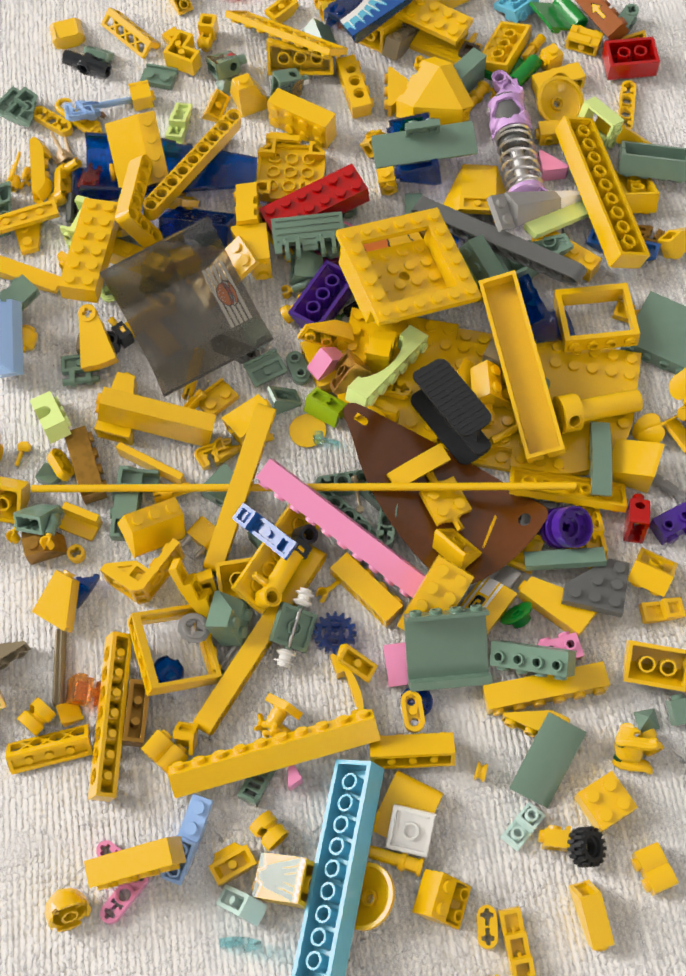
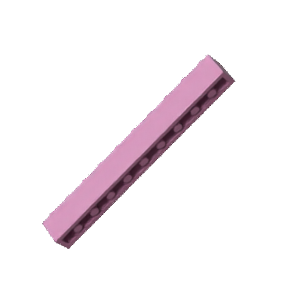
[256,458,426,598]

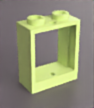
[578,96,624,150]

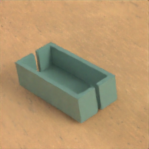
[618,141,686,183]

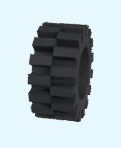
[567,826,607,868]

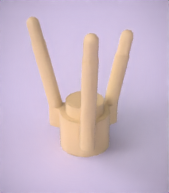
[50,132,74,166]

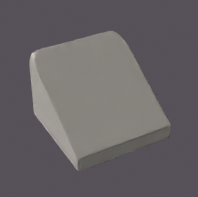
[494,566,521,589]

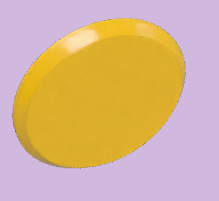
[289,414,326,447]

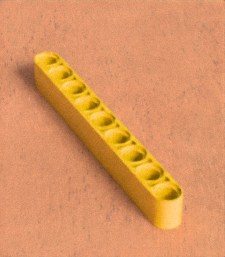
[143,109,241,221]
[203,403,277,573]

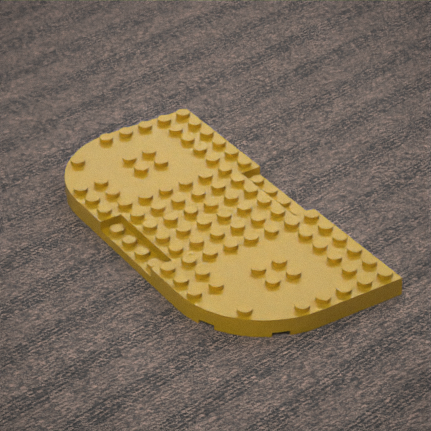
[337,307,642,476]

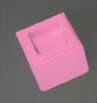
[288,765,303,791]

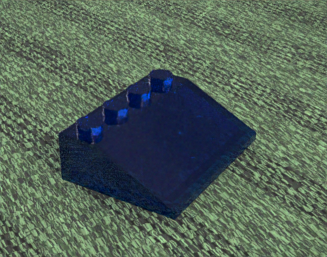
[159,206,236,249]

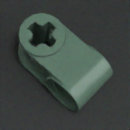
[618,3,639,35]

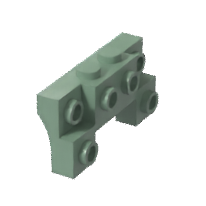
[109,465,160,541]

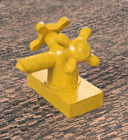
[254,693,303,738]

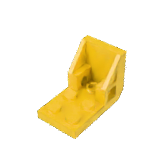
[100,538,185,604]

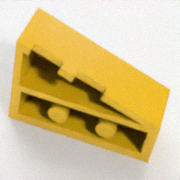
[233,182,262,226]

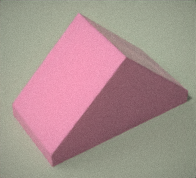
[537,149,569,181]
[307,347,343,382]

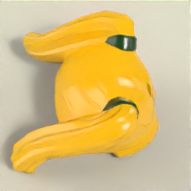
[612,723,659,775]

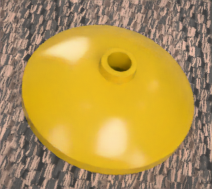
[536,76,584,123]
[354,862,395,931]

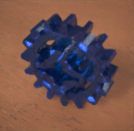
[313,611,357,655]

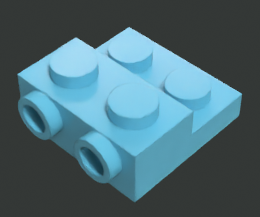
[493,0,539,23]

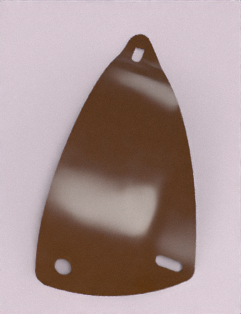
[343,403,548,585]

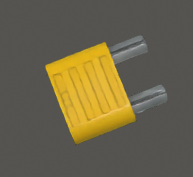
[180,516,216,559]

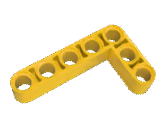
[115,154,163,249]

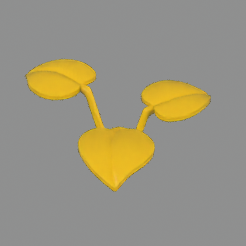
[632,368,686,443]

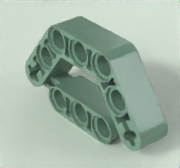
[315,470,398,549]

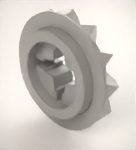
[178,613,210,644]

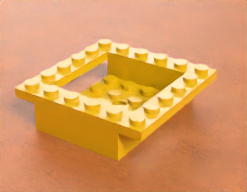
[335,207,482,326]

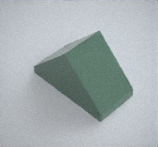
[267,386,302,415]

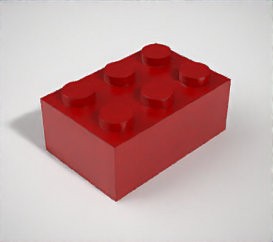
[602,36,660,80]

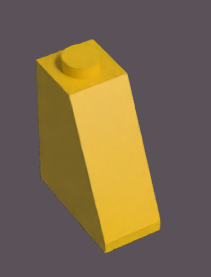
[222,394,272,446]
[32,569,80,633]
[569,880,615,951]

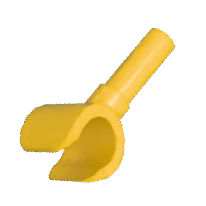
[14,441,31,467]
[315,580,340,603]

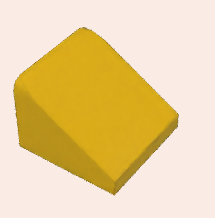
[56,700,84,727]

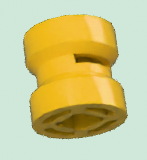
[636,728,665,757]

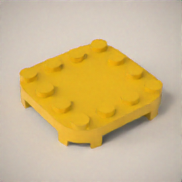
[254,139,326,203]

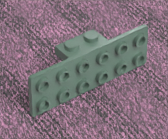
[371,118,478,169]

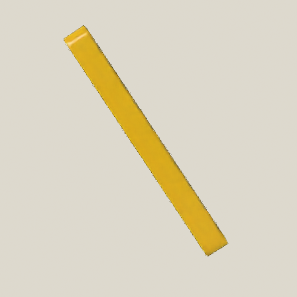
[193,544,327,736]

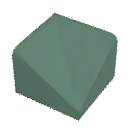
[35,462,61,485]

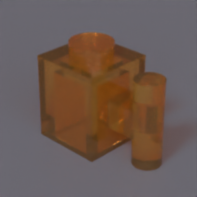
[65,673,101,707]

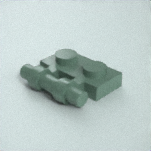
[61,354,100,387]

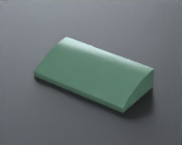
[509,712,587,808]

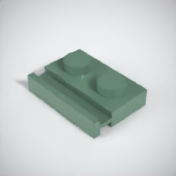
[140,63,178,91]
[243,348,288,389]

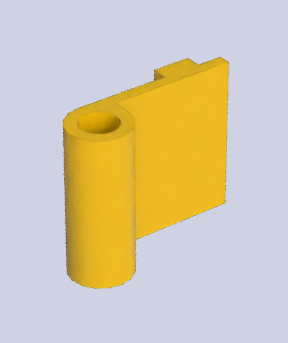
[373,770,444,838]

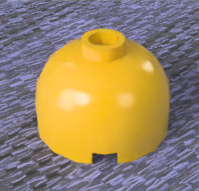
[45,888,91,932]

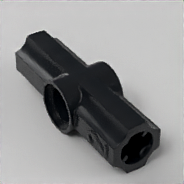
[62,50,112,78]

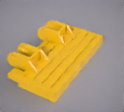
[410,29,483,66]

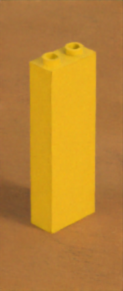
[95,387,216,446]

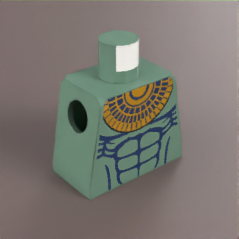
[270,68,309,97]

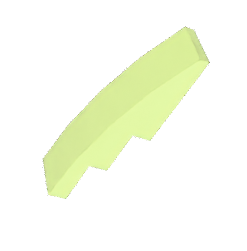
[163,102,193,158]

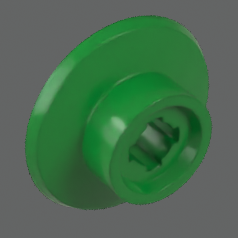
[501,602,532,629]

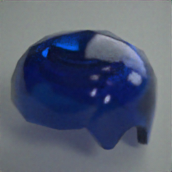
[154,655,184,683]

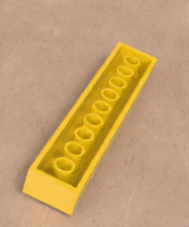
[555,116,650,269]

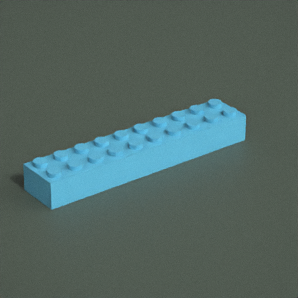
[292,759,384,976]

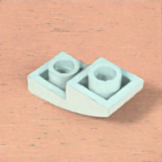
[500,802,546,852]

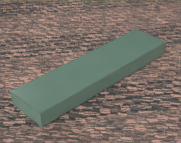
[524,547,607,571]

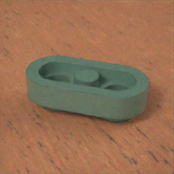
[83,46,115,63]
[286,351,310,385]

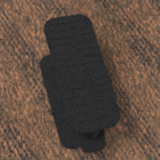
[411,359,491,465]

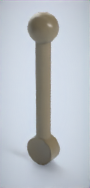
[351,475,364,514]

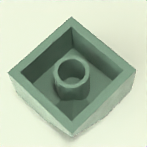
[205,591,252,646]

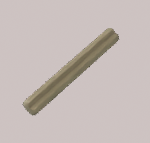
[52,629,67,707]

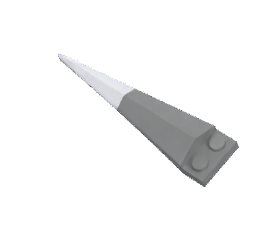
[486,190,582,232]

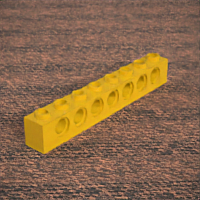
[88,631,132,802]

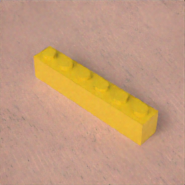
[482,661,610,716]

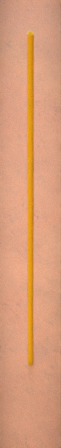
[30,482,576,493]

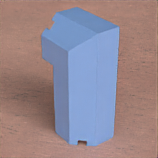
[0,299,23,378]

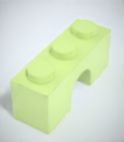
[30,391,72,443]

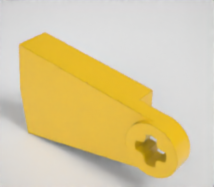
[78,304,119,372]

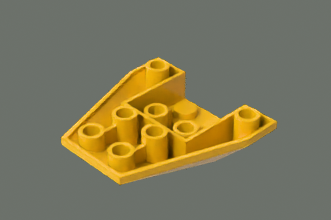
[443,164,506,224]

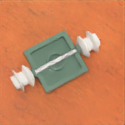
[268,587,318,669]

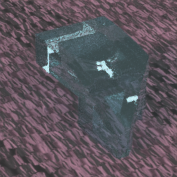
[219,937,262,954]

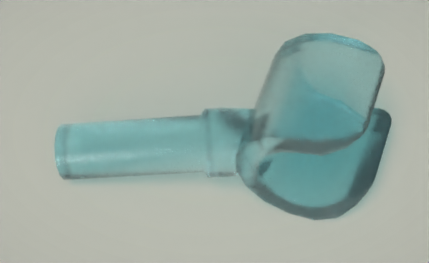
[313,431,340,446]

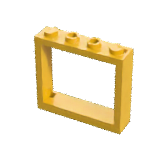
[553,283,640,352]
[127,604,222,697]

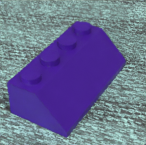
[288,260,352,328]

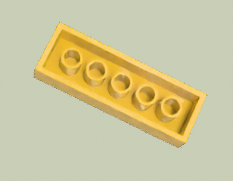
[59,198,120,303]

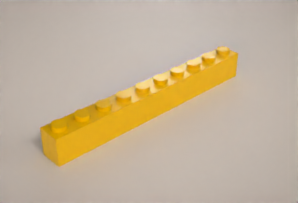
[168,709,381,798]

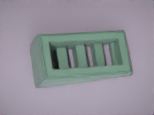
[237,770,276,807]

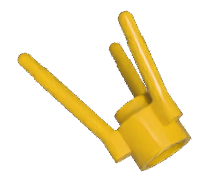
[6,151,31,192]

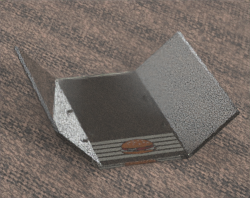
[99,216,274,397]

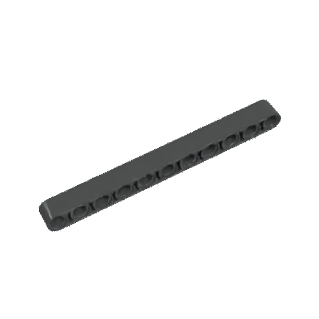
[411,197,587,287]

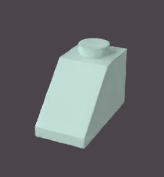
[216,884,268,926]

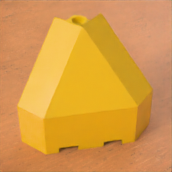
[396,56,475,125]

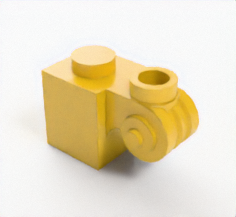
[197,13,219,52]

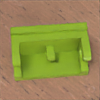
[303,387,348,428]

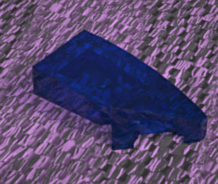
[76,574,100,609]

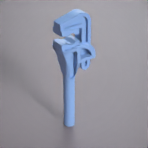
[64,96,132,121]

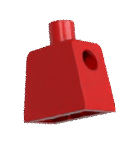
[623,494,650,544]

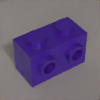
[649,502,686,545]

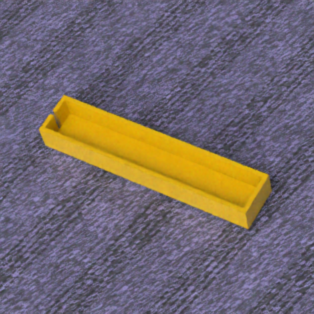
[478,270,566,464]

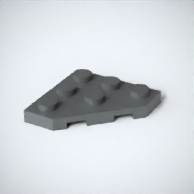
[561,559,630,618]

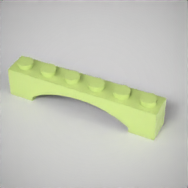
[345,325,429,408]

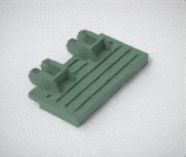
[271,211,344,261]

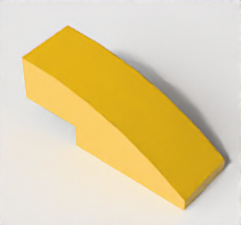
[387,443,451,483]

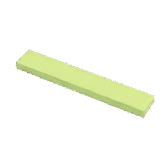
[523,200,589,239]

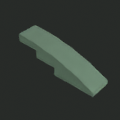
[588,421,612,497]

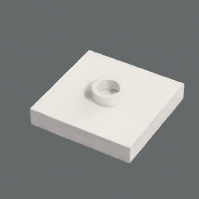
[385,804,437,858]

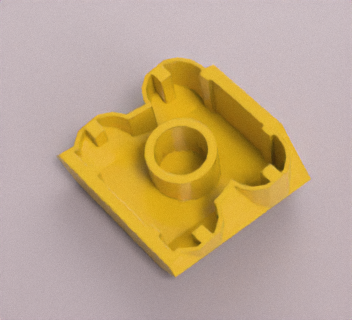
[49,17,86,50]

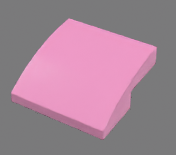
[383,642,408,687]

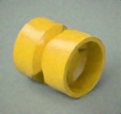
[17,697,57,736]
[249,810,289,852]

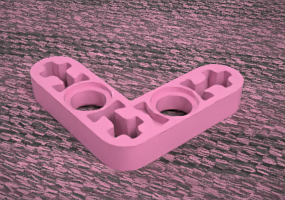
[96,840,150,924]

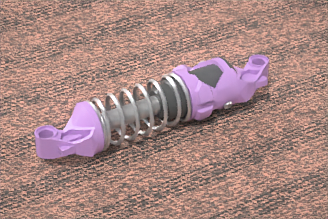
[486,70,548,192]

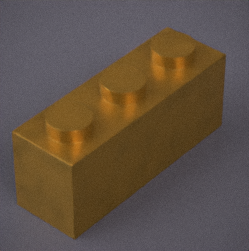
[122,679,149,747]

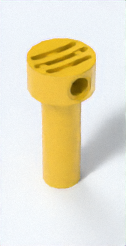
[552,389,643,434]

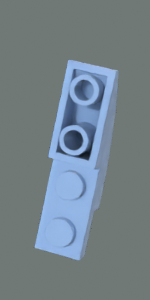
[161,793,214,886]

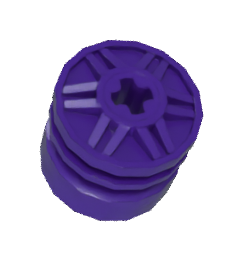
[539,506,593,549]

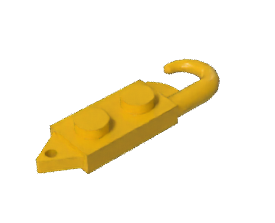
[55,98,104,137]

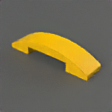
[330,654,364,715]

